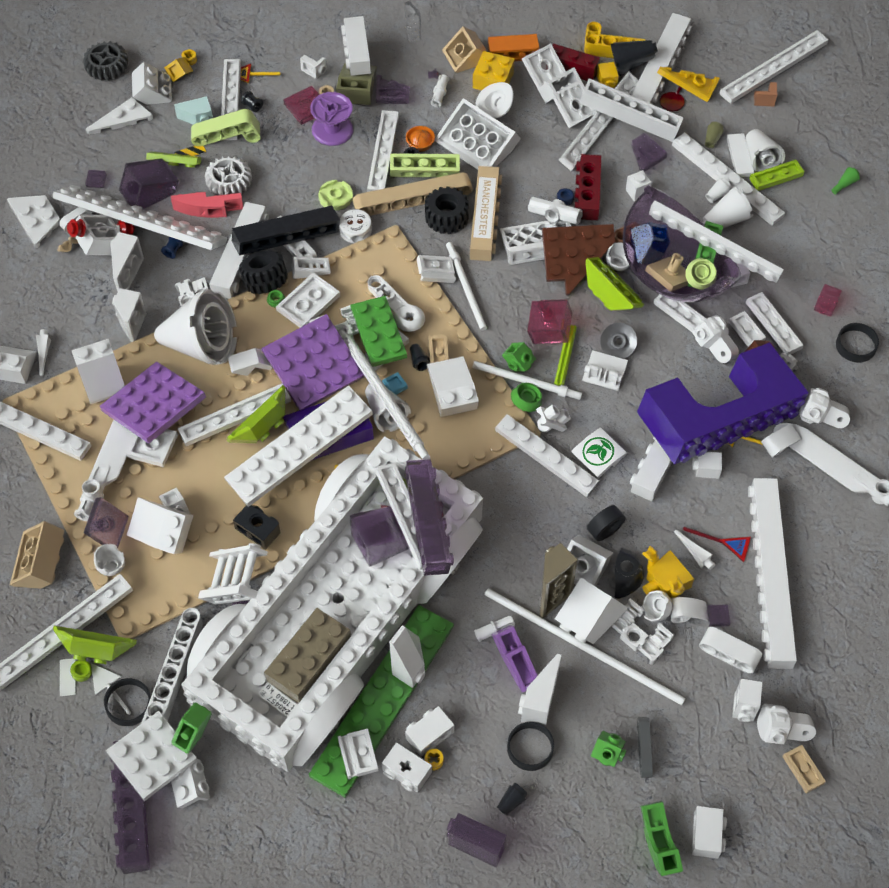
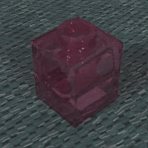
[814,284,842,317]

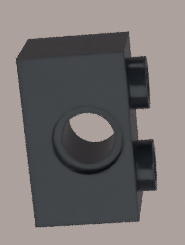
[233,505,281,550]

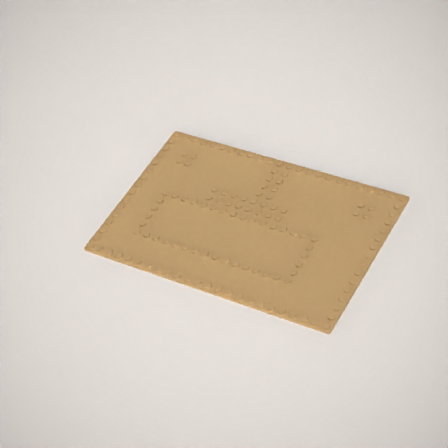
[2,225,541,639]

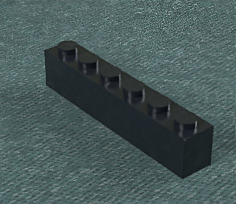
[232,205,340,256]

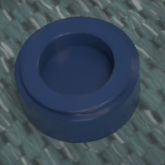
[557,188,574,206]

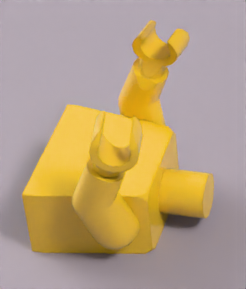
[642,546,694,598]

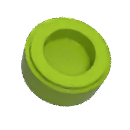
[70,660,92,682]

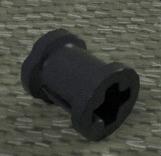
[241,91,263,113]

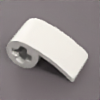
[761,424,801,458]
[670,597,709,623]

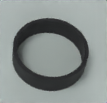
[836,323,879,363]
[104,678,151,726]
[507,722,554,771]

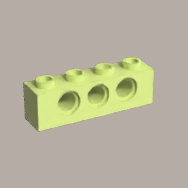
[390,154,460,177]

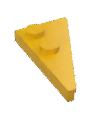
[657,66,720,102]

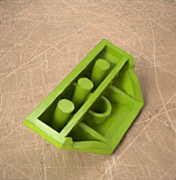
[586,257,644,310]
[226,385,286,443]
[53,625,137,665]

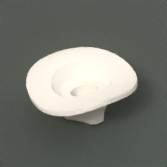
[476,82,514,119]

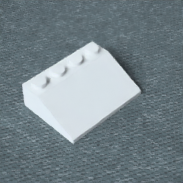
[434,98,521,170]

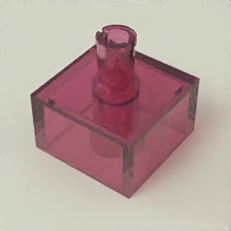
[527,300,572,344]

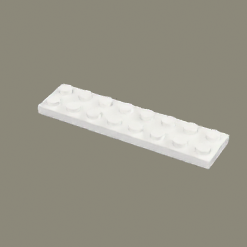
[224,385,373,507]

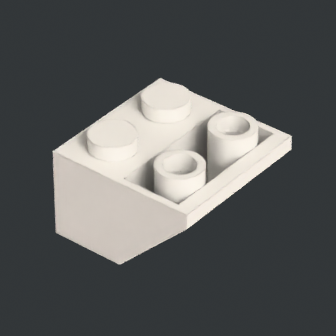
[132,62,172,105]

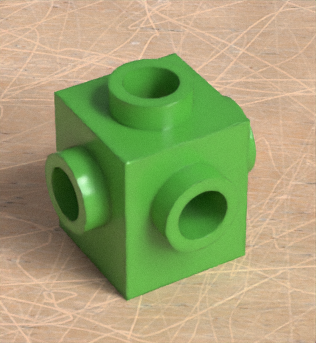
[502,342,536,372]
[591,731,627,767]

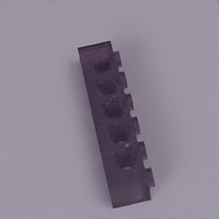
[110,741,150,874]

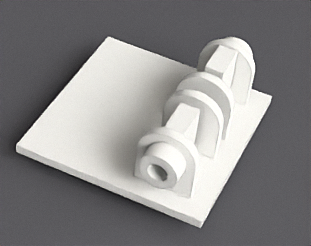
[582,350,628,391]

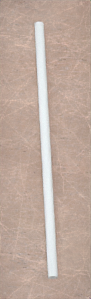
[485,588,686,706]

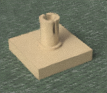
[645,253,688,292]

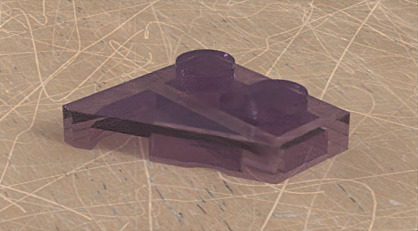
[376,75,410,104]
[631,133,667,172]

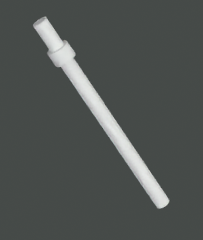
[446,242,487,331]
[472,361,582,400]

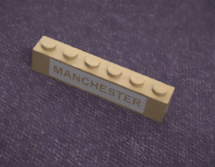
[470,166,502,261]

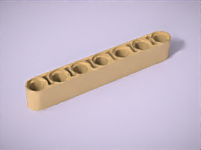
[352,172,473,216]

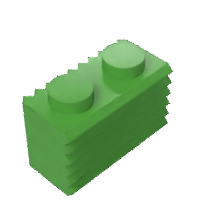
[171,703,212,754]

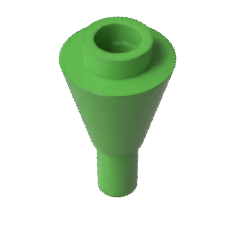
[831,167,860,194]

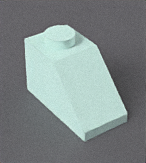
[174,96,213,124]

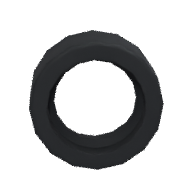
[587,505,626,541]

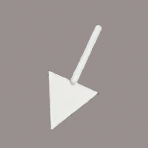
[91,663,131,715]

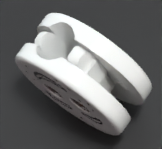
[339,209,372,243]

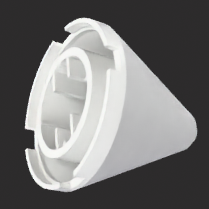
[154,289,237,365]

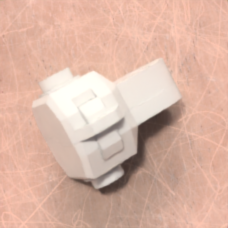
[692,315,739,363]
[799,388,850,428]
[757,703,816,744]

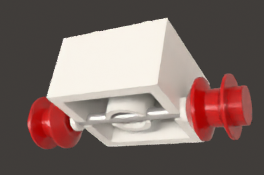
[67,215,135,255]

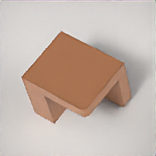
[754,82,777,107]

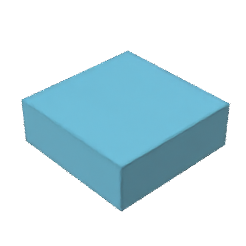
[382,372,408,395]

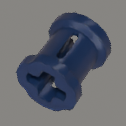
[161,237,183,259]

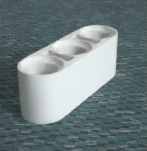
[699,627,762,673]

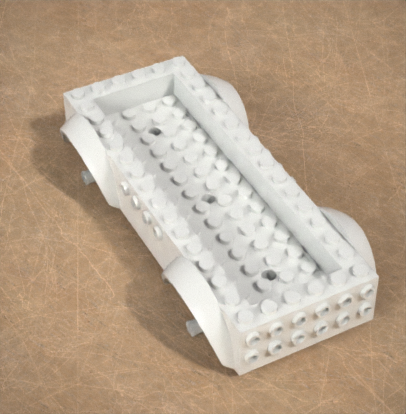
[181,436,483,772]

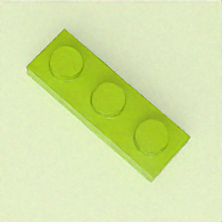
[146,151,201,168]
[749,160,804,191]

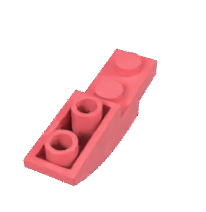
[171,192,243,218]

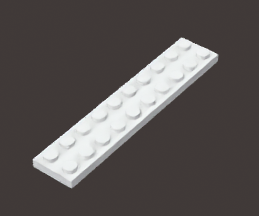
[53,185,227,250]

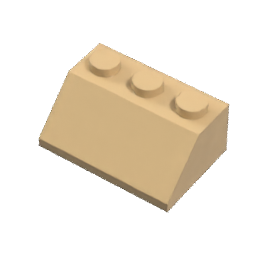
[10,521,64,589]

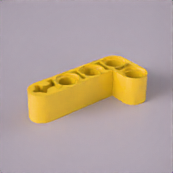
[584,22,645,58]

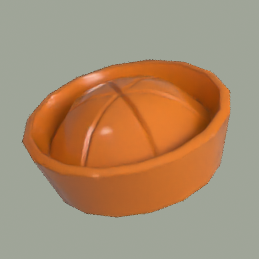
[405,126,435,152]

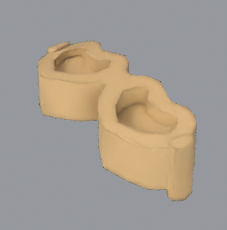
[57,236,79,252]

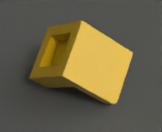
[164,57,193,82]

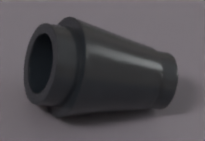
[409,344,430,371]
[497,783,528,816]

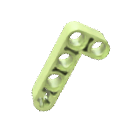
[191,109,260,146]

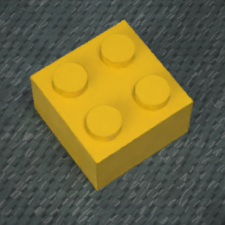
[473,51,515,90]

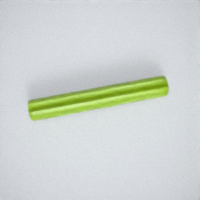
[554,324,577,386]

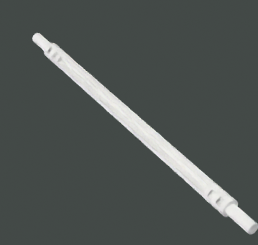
[338,329,430,462]

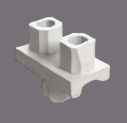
[536,405,571,432]

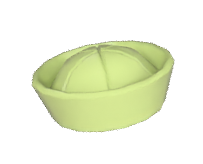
[686,258,717,289]

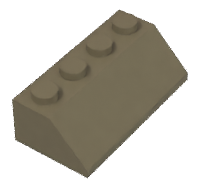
[540,543,578,618]

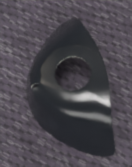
[614,548,644,599]

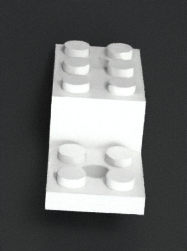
[522,44,597,128]

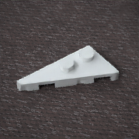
[86,97,153,135]

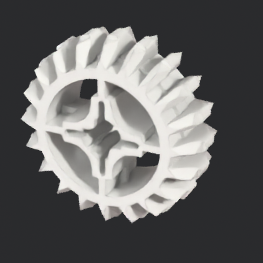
[205,156,252,195]

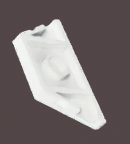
[7,195,60,248]

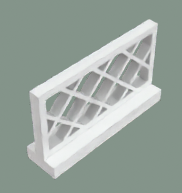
[500,220,571,265]

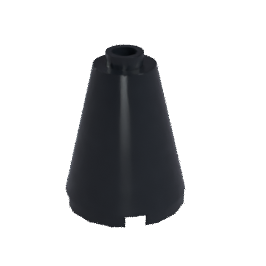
[611,40,658,76]

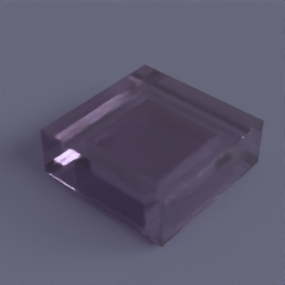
[85,170,107,188]
[707,604,730,627]

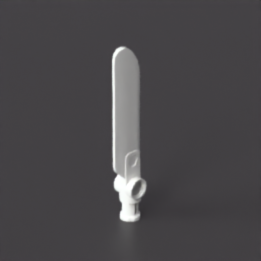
[74,420,135,521]
[773,423,889,506]

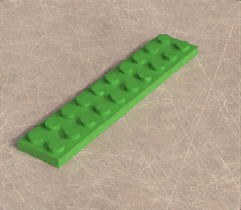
[309,605,454,798]

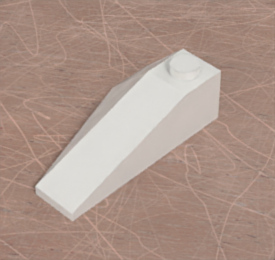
[389,625,426,688]

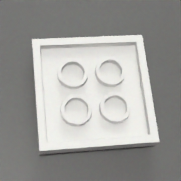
[106,711,198,802]

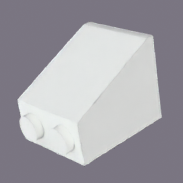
[71,339,125,404]
[555,578,628,644]

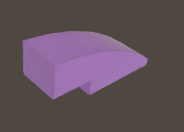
[491,625,537,692]

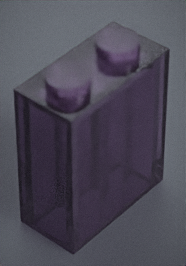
[446,813,507,867]

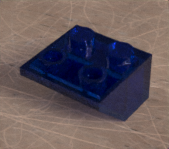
[631,222,670,265]

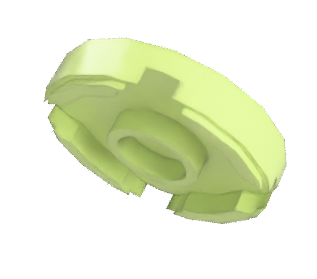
[318,180,353,210]

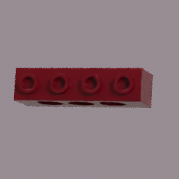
[574,154,602,221]

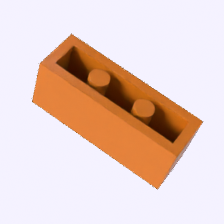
[488,34,539,62]

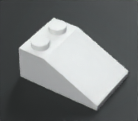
[110,232,144,292]
[427,357,479,417]
[127,497,193,554]
[518,654,561,727]

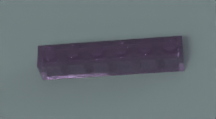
[404,459,454,576]

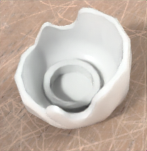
[606,242,633,271]
[94,544,125,576]
[641,590,672,622]

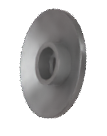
[600,323,637,359]

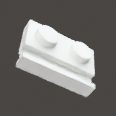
[416,255,456,283]
[338,729,378,779]

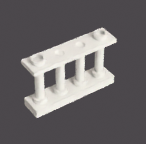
[198,543,268,605]

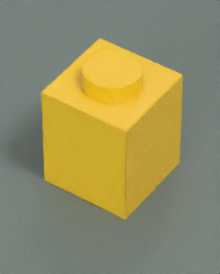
[597,62,619,88]

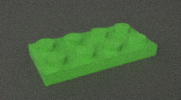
[350,296,407,367]

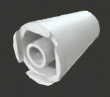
[746,129,785,172]
[702,187,753,228]
[365,384,411,432]

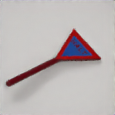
[683,527,751,562]

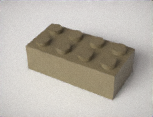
[264,608,351,704]

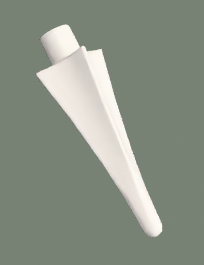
[36,329,51,376]
[674,530,715,570]

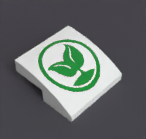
[571,427,627,479]

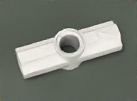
[528,197,582,225]

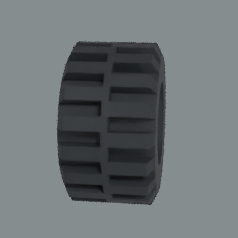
[425,186,469,234]
[239,250,288,294]

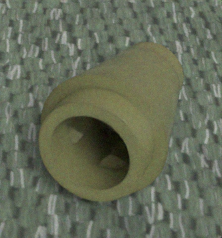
[705,122,724,148]

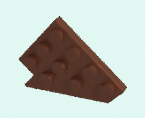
[542,224,615,296]

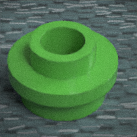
[267,290,285,308]

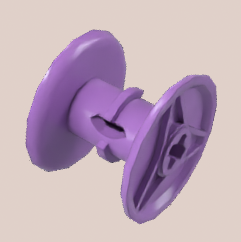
[310,92,353,146]

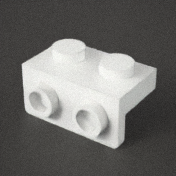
[171,759,210,809]

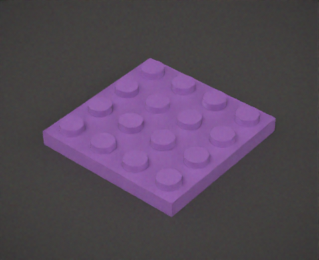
[262,314,365,411]
[100,361,206,444]

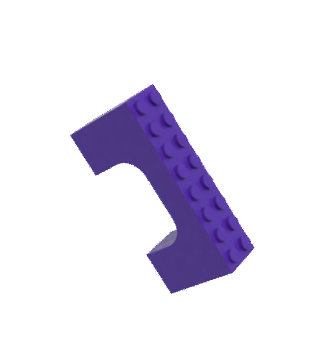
[637,342,809,465]

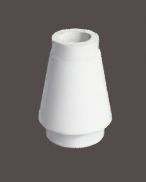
[705,178,731,203]

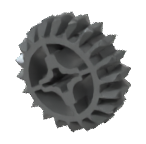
[83,41,128,81]

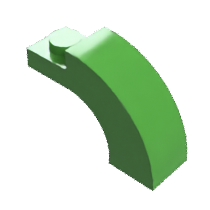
[640,801,683,876]

